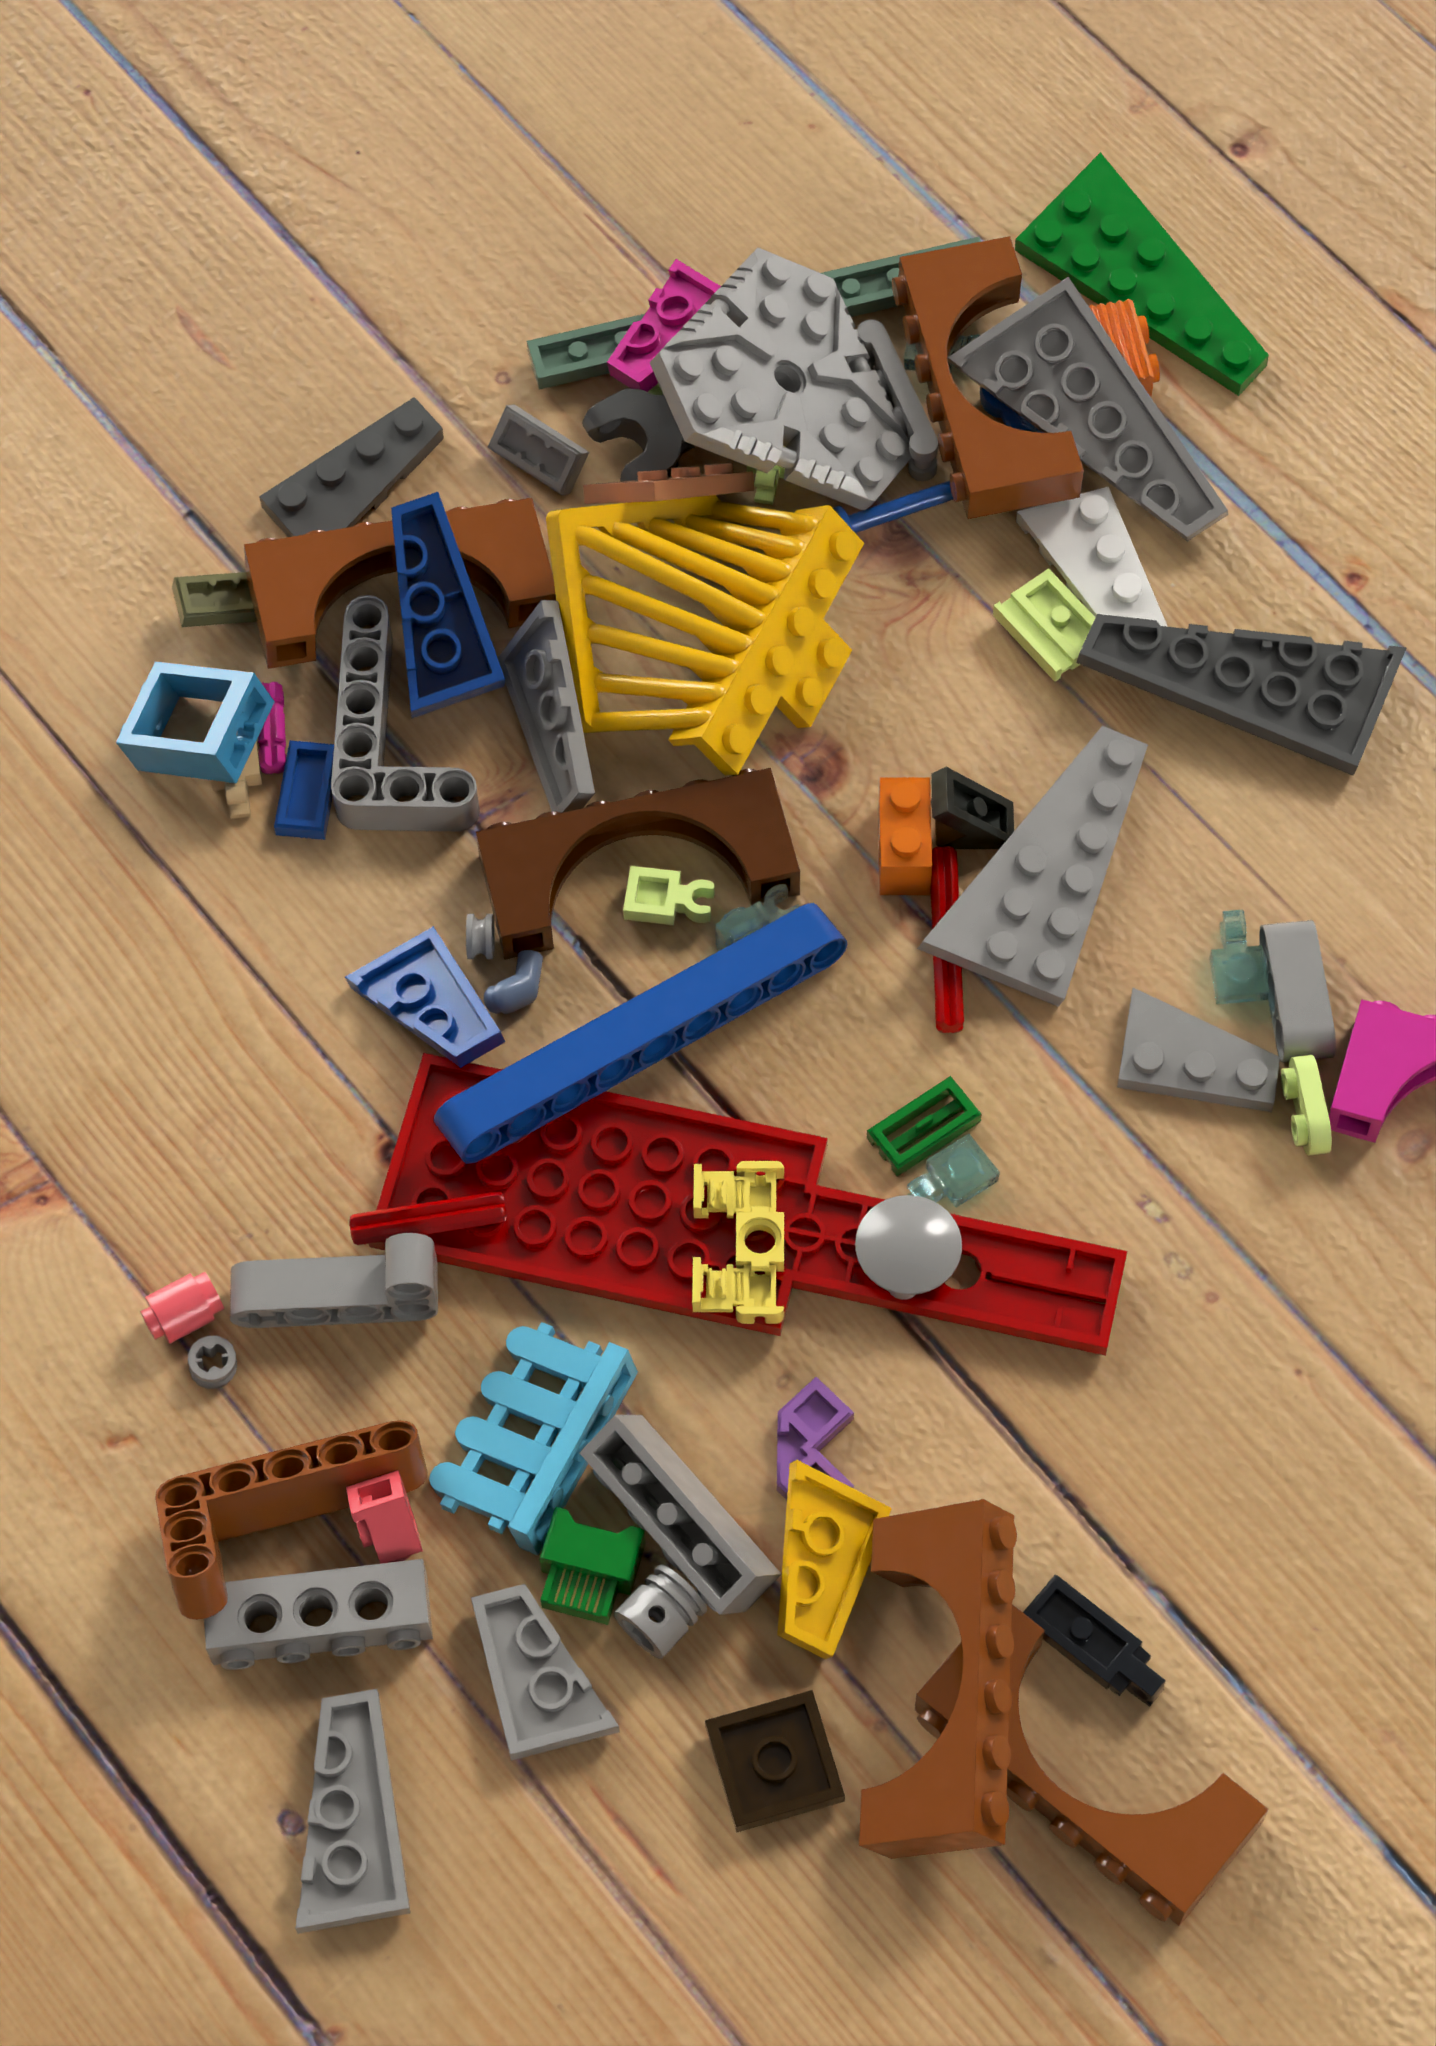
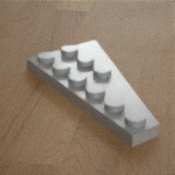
[947,277,1228,542]
[917,726,1148,1007]

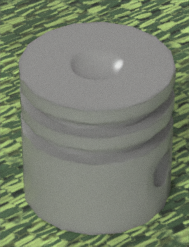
[614,1564,707,1659]

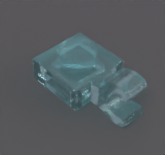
[715,884,800,951]
[1209,910,1270,1005]
[907,1134,1000,1208]

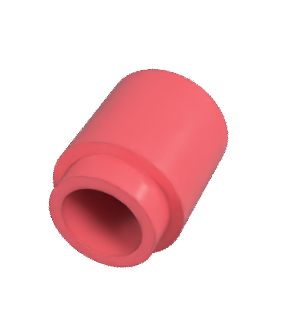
[140,1272,224,1344]

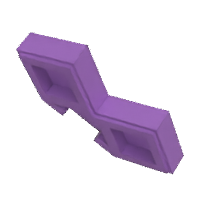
[777,1377,854,1500]

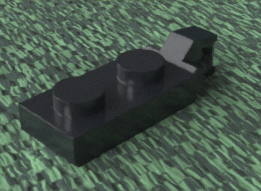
[1023,1575,1166,1707]

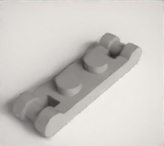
[857,319,938,482]

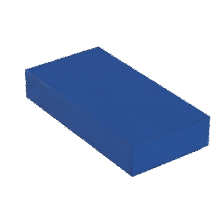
[274,740,334,840]

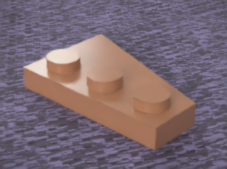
[583,463,754,504]

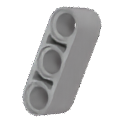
[1259,920,1336,1062]

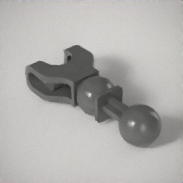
[582,388,695,481]

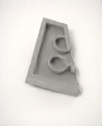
[1117,988,1280,1112]
[471,1584,620,1761]

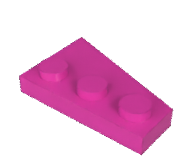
[607,259,721,392]

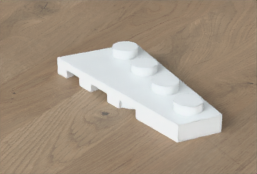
[1016,487,1168,627]

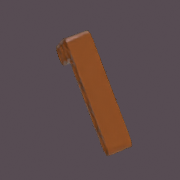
[155,1420,428,1620]

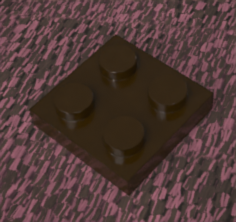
[705,1690,845,1833]

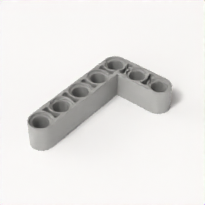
[331,595,480,832]

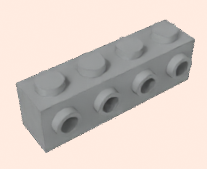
[580,1415,781,1615]

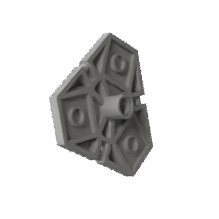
[650,248,912,510]

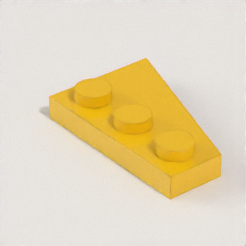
[777,1460,892,1660]

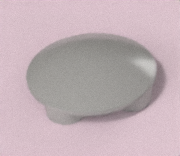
[855,1195,962,1300]

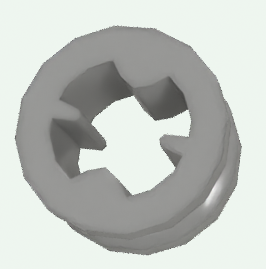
[466,914,495,959]
[188,1336,237,1389]

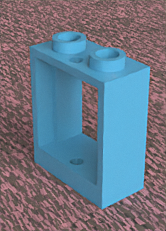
[116,661,275,783]

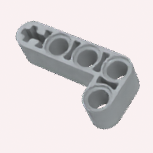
[230,1233,438,1328]

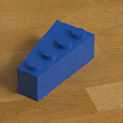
[391,492,505,718]

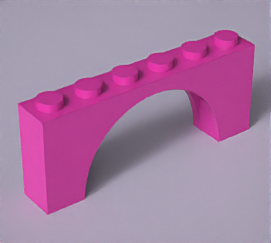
[1329,999,1436,1143]

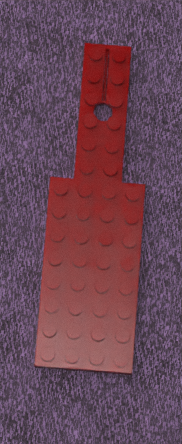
[369,1053,1128,1356]

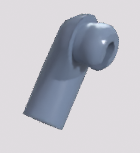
[484,950,543,1014]

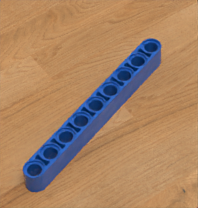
[434,903,848,1164]

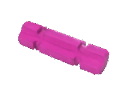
[258,682,286,775]

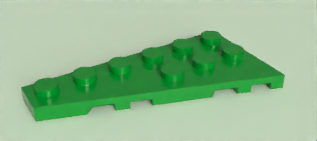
[1015,152,1269,396]

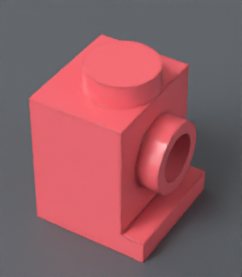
[346,1470,423,1564]

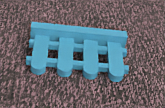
[429,1322,638,1556]

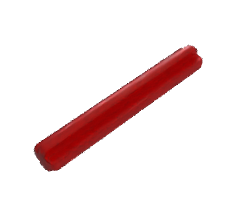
[931,846,964,1033]

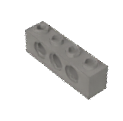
[204,1559,433,1670]

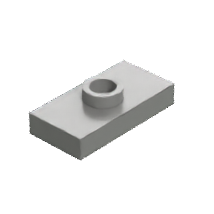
[487,405,589,495]

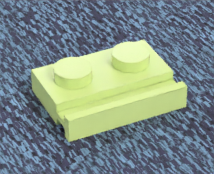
[993,568,1095,682]

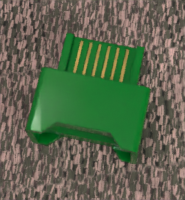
[539,1507,646,1625]

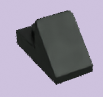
[931,767,1014,849]

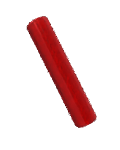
[349,1191,507,1245]

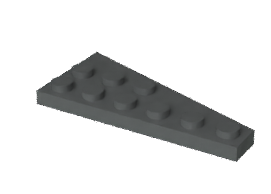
[1077,614,1407,776]

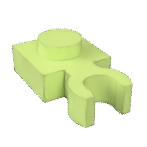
[623,866,715,925]

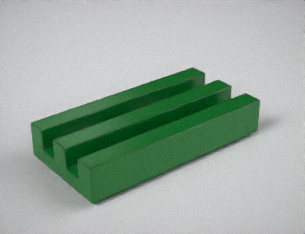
[866,1076,982,1177]

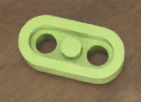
[1281,1055,1332,1156]

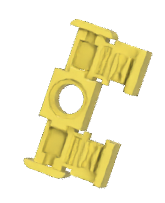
[692,1161,784,1324]

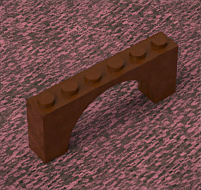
[476,768,800,960]

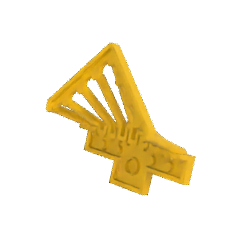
[546,495,864,776]

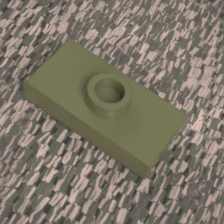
[172,572,257,627]

